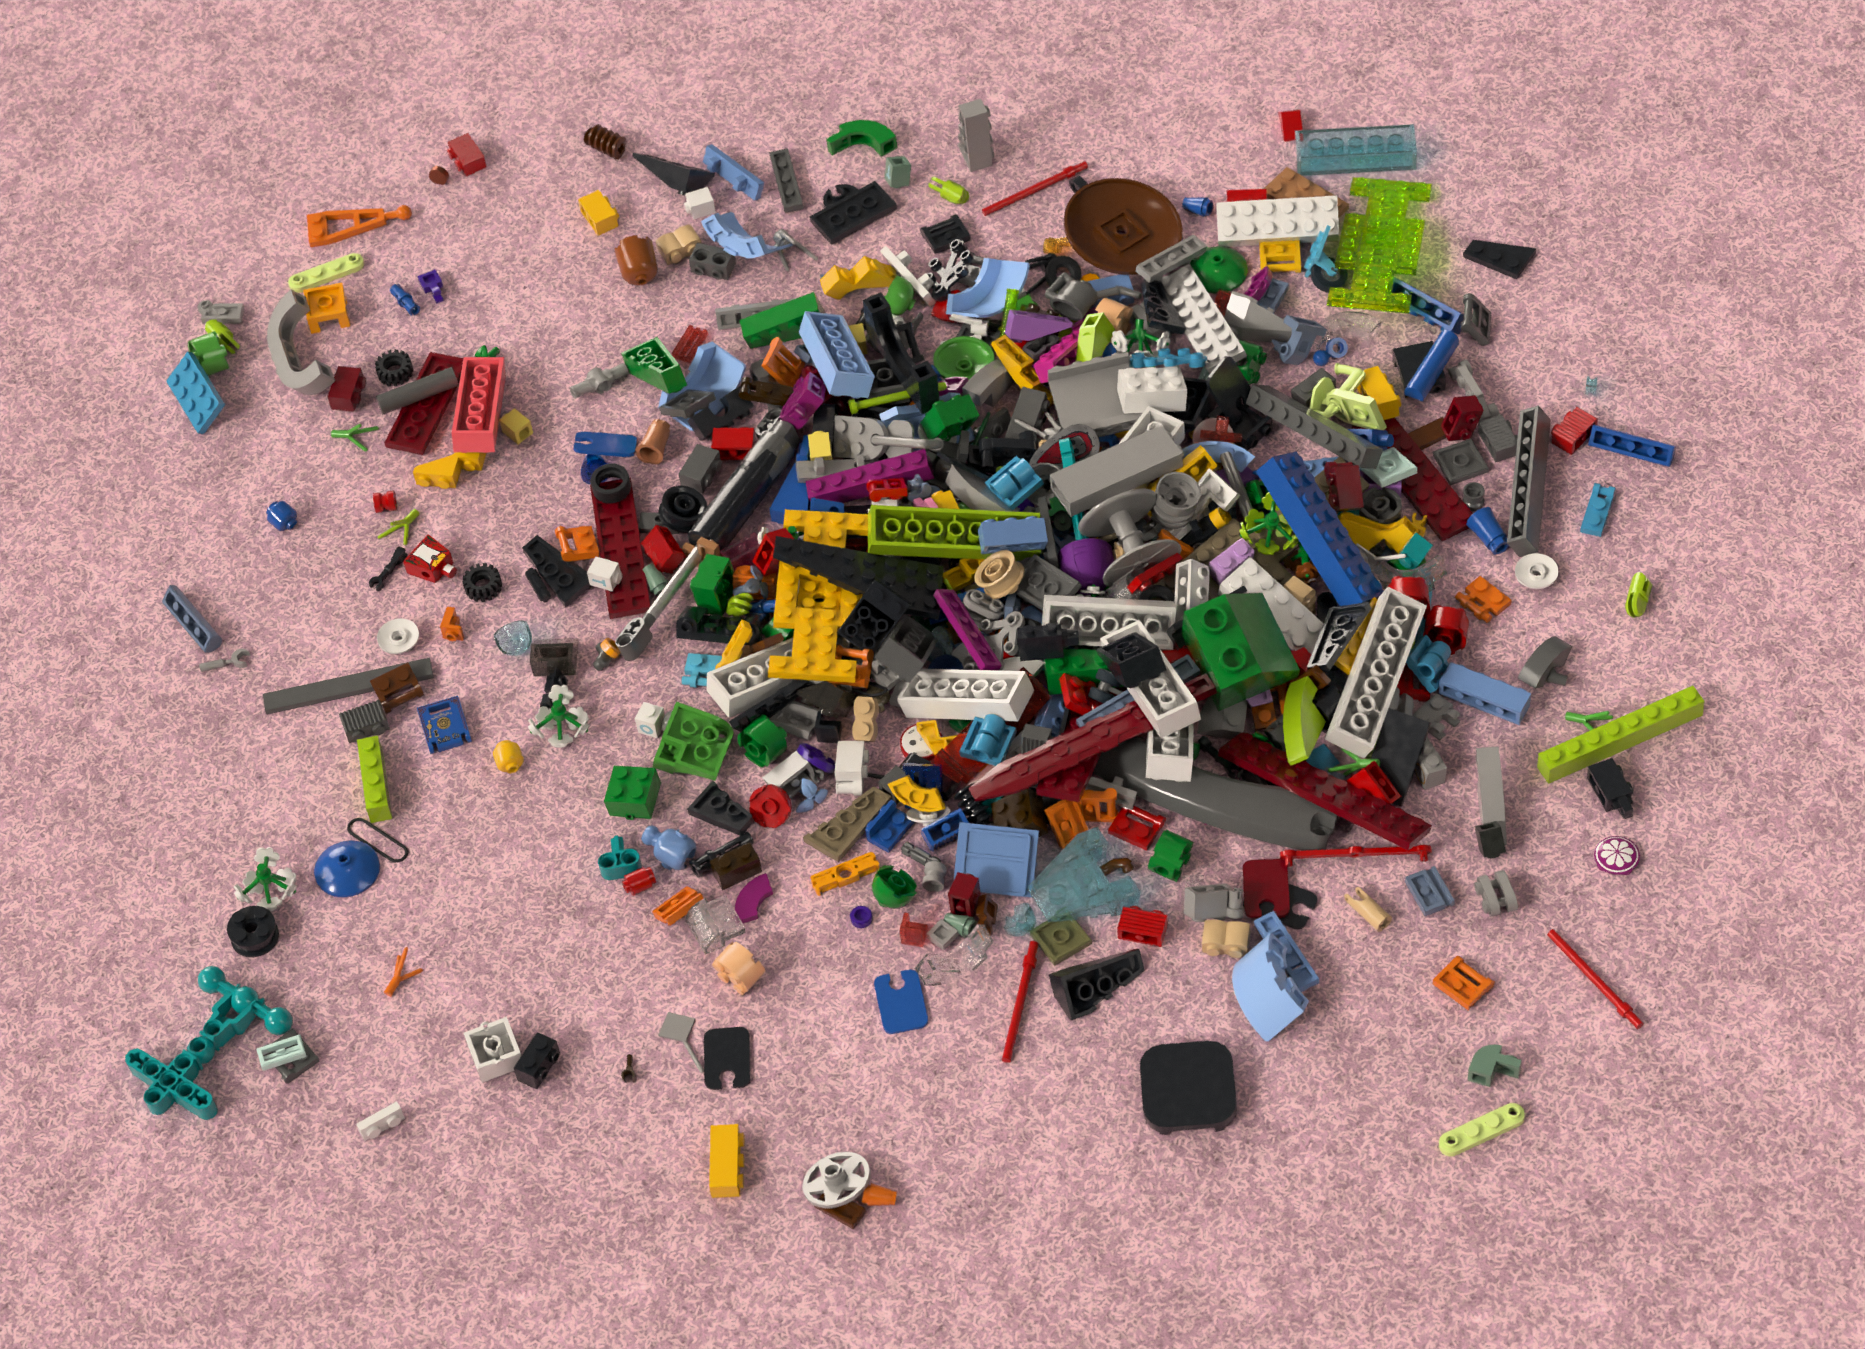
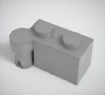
[762,751,824,798]
[1184,883,1244,922]

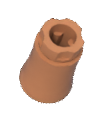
[635,419,670,465]

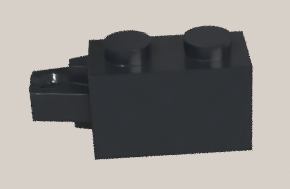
[1017,623,1079,661]
[1587,758,1634,819]

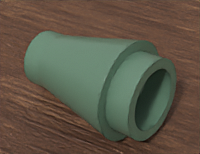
[643,563,669,596]
[943,913,977,938]

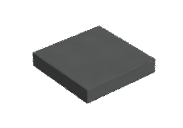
[1433,439,1489,485]

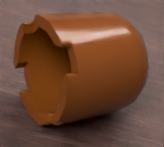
[614,235,658,285]

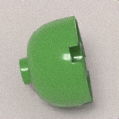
[884,275,916,316]

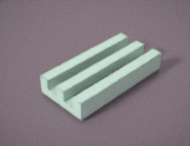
[256,1034,307,1071]

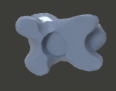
[907,474,941,502]

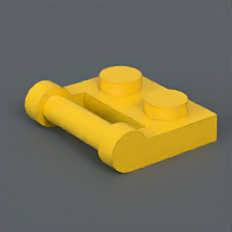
[1259,240,1301,273]

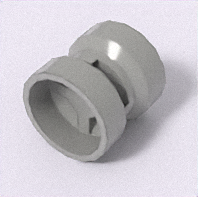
[922,861,947,892]

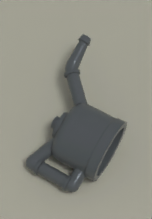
[1045,272,1142,321]

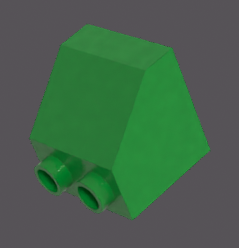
[1182,593,1300,711]

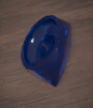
[581,454,608,485]

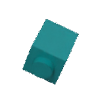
[1398,533,1433,571]

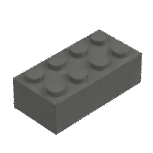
[875,614,939,683]

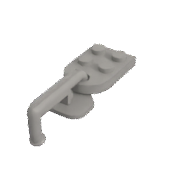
[833,415,944,460]

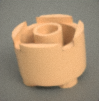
[1095,298,1133,343]
[712,941,765,995]

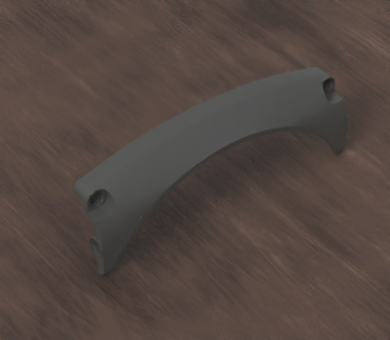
[1093,735,1339,851]

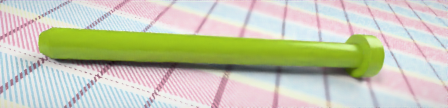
[849,382,947,414]

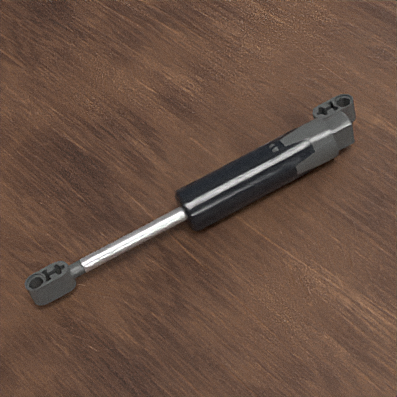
[615,408,801,661]

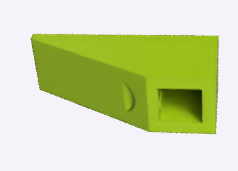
[1076,312,1115,362]

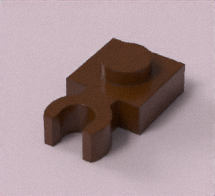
[976,894,998,937]

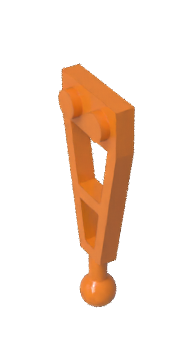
[307,205,412,247]

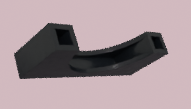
[863,292,940,414]

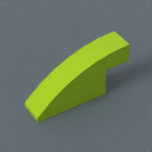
[1283,676,1326,766]

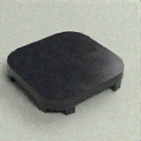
[1140,1041,1237,1135]

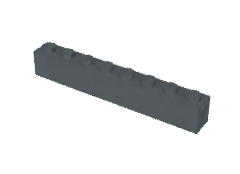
[1246,384,1383,469]
[1507,405,1551,557]

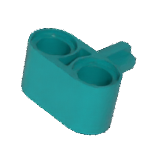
[598,835,642,880]

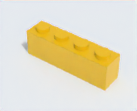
[1146,445,1218,518]

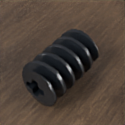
[954,783,994,826]

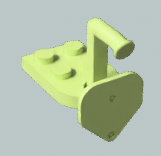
[1310,363,1386,430]

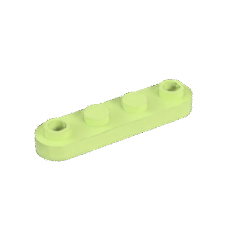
[288,253,364,293]
[1439,1103,1525,1156]

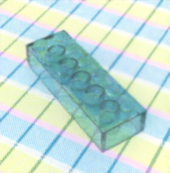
[1295,124,1417,176]

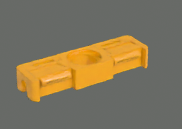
[810,852,880,896]

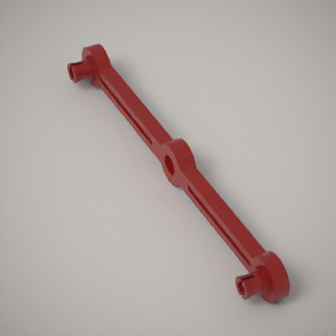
[1280,845,1432,867]

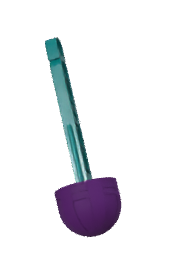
[1057,437,1114,596]

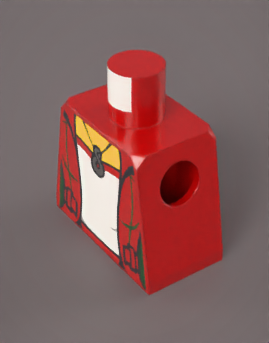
[403,535,457,583]

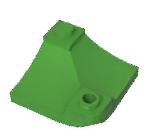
[652,701,734,781]

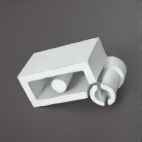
[835,741,869,796]

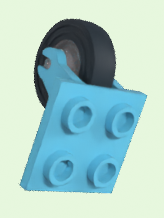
[1304,225,1348,293]

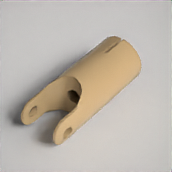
[1344,887,1392,932]

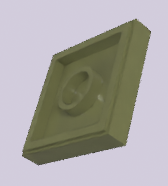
[1029,909,1092,966]

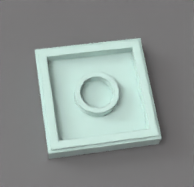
[1360,447,1417,488]

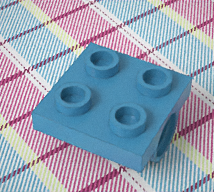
[985,456,1044,510]
[1406,635,1451,693]
[959,714,1017,766]

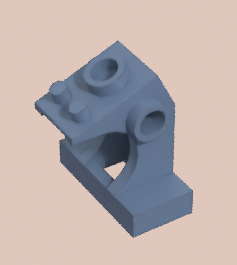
[1272,315,1327,365]

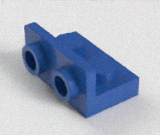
[866,799,914,853]

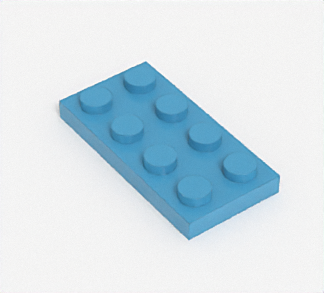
[166,351,225,434]

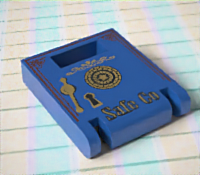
[417,695,472,754]

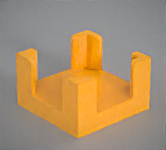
[303,283,350,334]

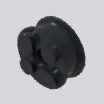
[658,485,707,533]
[227,906,279,957]

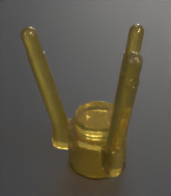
[1043,237,1081,268]

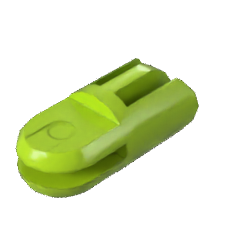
[928,177,970,204]
[205,319,240,354]
[1625,572,1653,618]
[726,593,753,616]

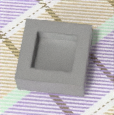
[926,919,959,950]

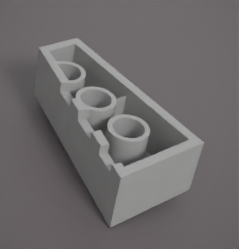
[958,99,994,172]

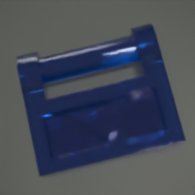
[903,763,943,809]

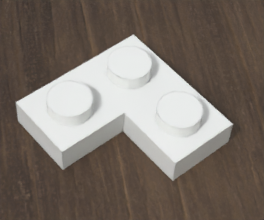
[1195,468,1240,515]

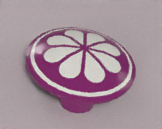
[1594,836,1640,875]

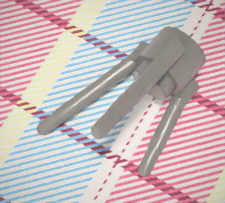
[773,229,818,271]
[1014,412,1063,443]

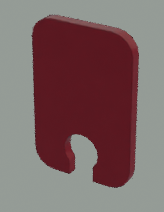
[1243,859,1290,919]

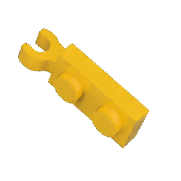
[715,619,753,669]

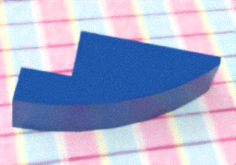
[769,463,810,541]

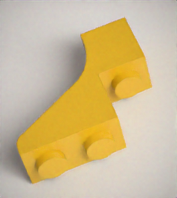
[820,256,896,300]
[413,452,487,489]
[1338,511,1419,553]

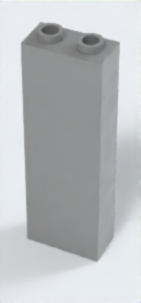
[1050,425,1184,516]

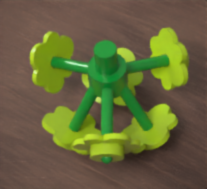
[1239,492,1299,555]

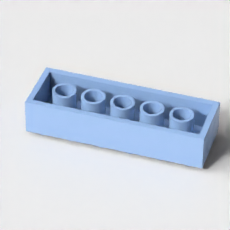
[799,311,875,398]

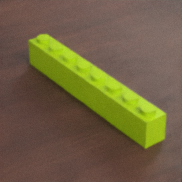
[1537,685,1705,784]

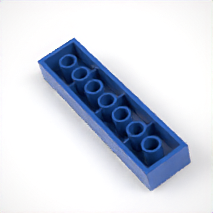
[1256,451,1384,606]

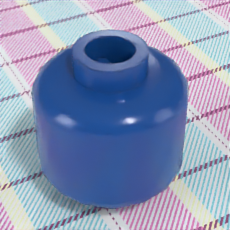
[266,501,297,531]

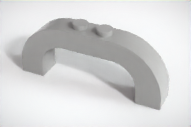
[267,289,335,395]

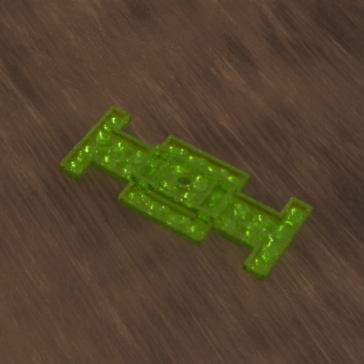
[1327,177,1432,314]

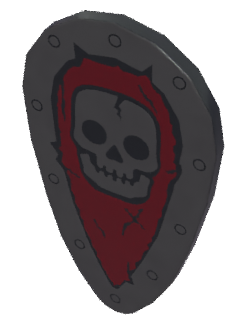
[1029,424,1100,469]

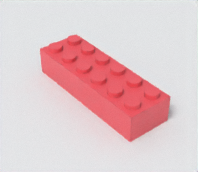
[452,357,506,453]

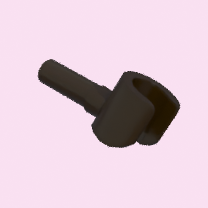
[621,1054,636,1083]

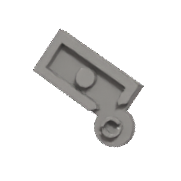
[197,300,244,324]

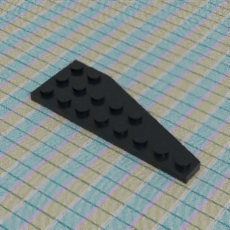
[773,536,944,620]

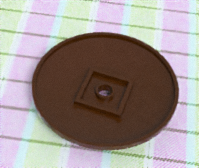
[1063,178,1183,275]

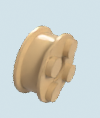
[975,550,1025,599]

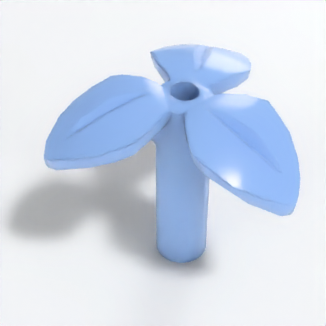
[796,778,828,813]

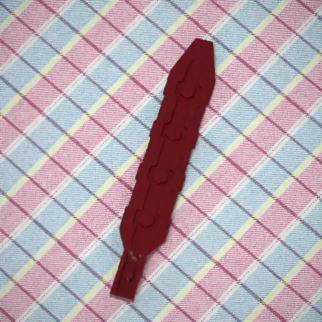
[968,674,1217,801]

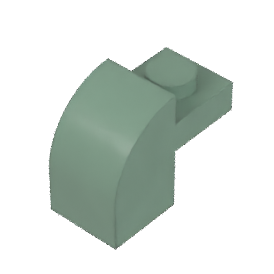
[1468,1044,1522,1087]

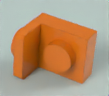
[440,606,464,641]

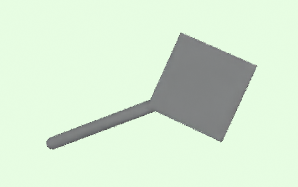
[658,1012,704,1073]

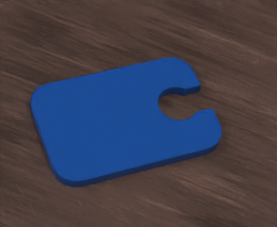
[573,431,637,457]
[874,970,928,1034]

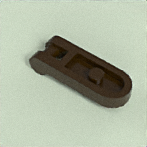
[739,377,794,406]

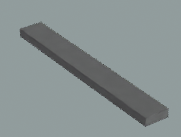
[263,657,434,715]

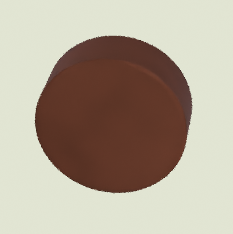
[429,166,449,185]

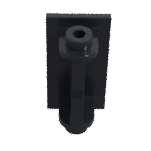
[540,668,568,710]

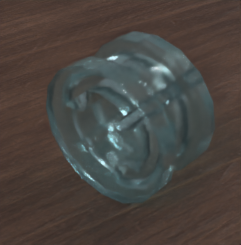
[1585,376,1598,396]

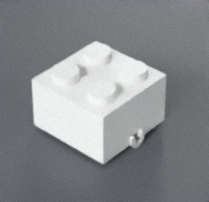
[464,1017,521,1083]

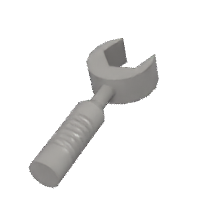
[199,649,250,672]

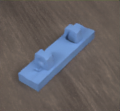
[703,144,764,201]
[1254,911,1319,992]

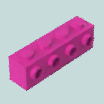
[1033,325,1081,383]

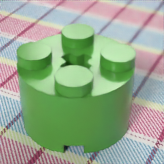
[187,331,229,376]

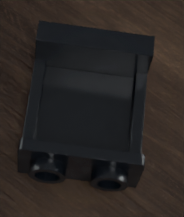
[1392,341,1446,398]
[1207,397,1273,451]

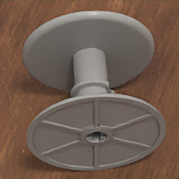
[1078,489,1181,587]

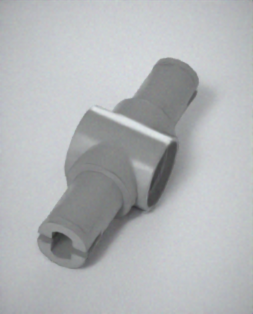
[570,363,629,399]

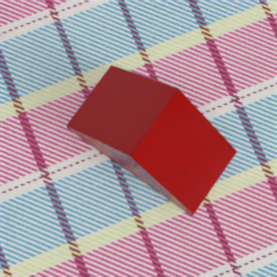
[1278,109,1303,142]

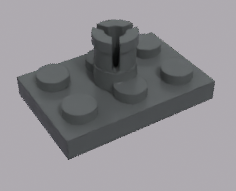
[1015,554,1082,611]

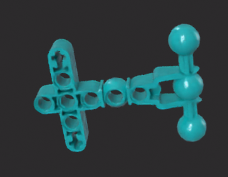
[125,966,293,1120]

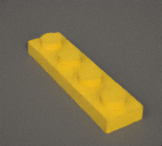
[1334,597,1378,675]

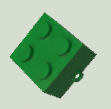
[920,394,980,441]
[690,554,734,617]
[604,766,661,820]

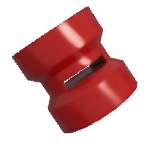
[373,490,397,513]

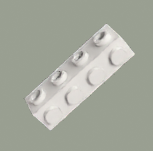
[1174,559,1210,648]

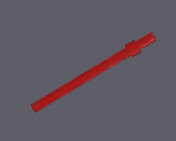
[982,161,1088,216]
[1547,929,1644,1029]
[1001,941,1039,1063]

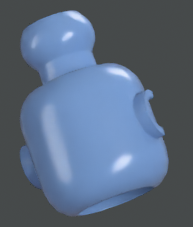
[641,825,697,870]

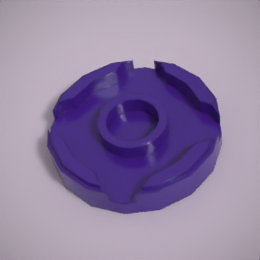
[797,743,836,774]

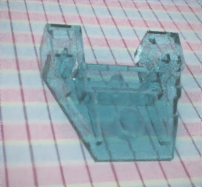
[1027,827,1140,922]

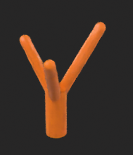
[384,947,423,997]

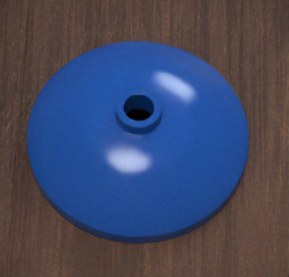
[314,840,380,897]

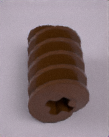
[583,124,626,160]

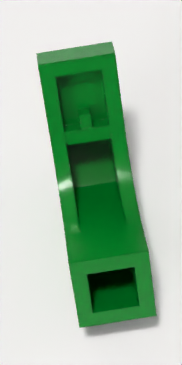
[826,120,898,157]

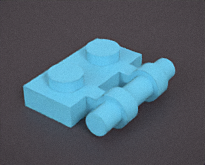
[681,653,722,688]

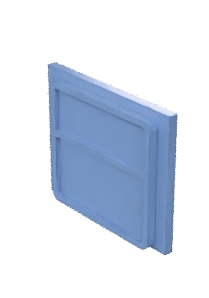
[954,822,1039,898]

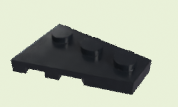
[1463,240,1536,280]
[687,781,754,836]

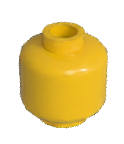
[493,740,524,773]

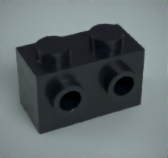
[514,1032,560,1089]

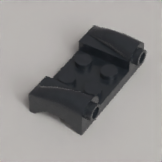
[676,606,769,646]

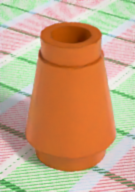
[862,1183,897,1206]

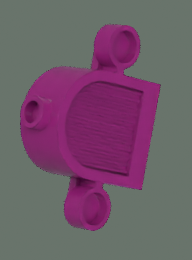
[780,372,826,430]

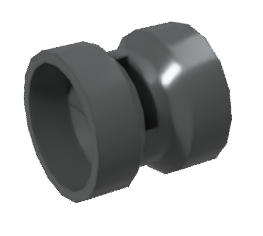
[1463,482,1485,511]

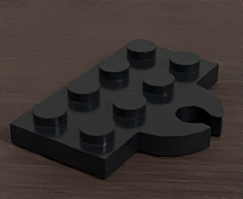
[809,181,897,245]

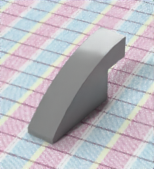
[962,359,1015,408]
[945,465,1020,512]
[1476,747,1507,845]

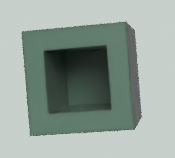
[884,156,911,188]

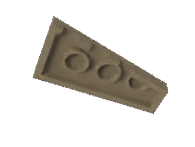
[803,786,892,863]

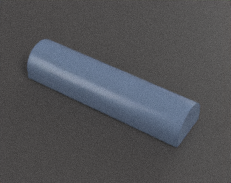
[162,585,222,653]

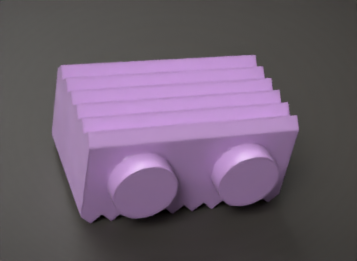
[1209,538,1254,586]

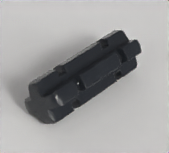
[525,568,551,603]

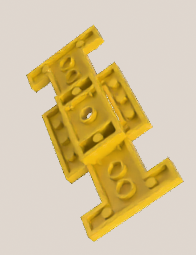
[768,509,868,683]

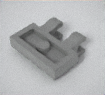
[1412,693,1460,741]

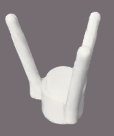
[940,314,988,345]

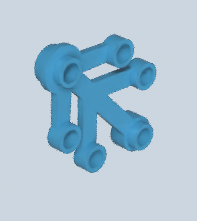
[1130,348,1207,368]

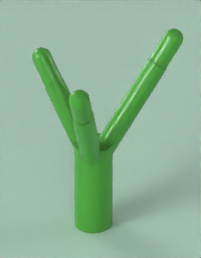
[331,424,379,452]
[1565,711,1613,730]
[1328,748,1380,776]

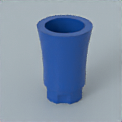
[1466,507,1509,555]

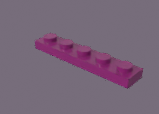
[933,589,1002,671]

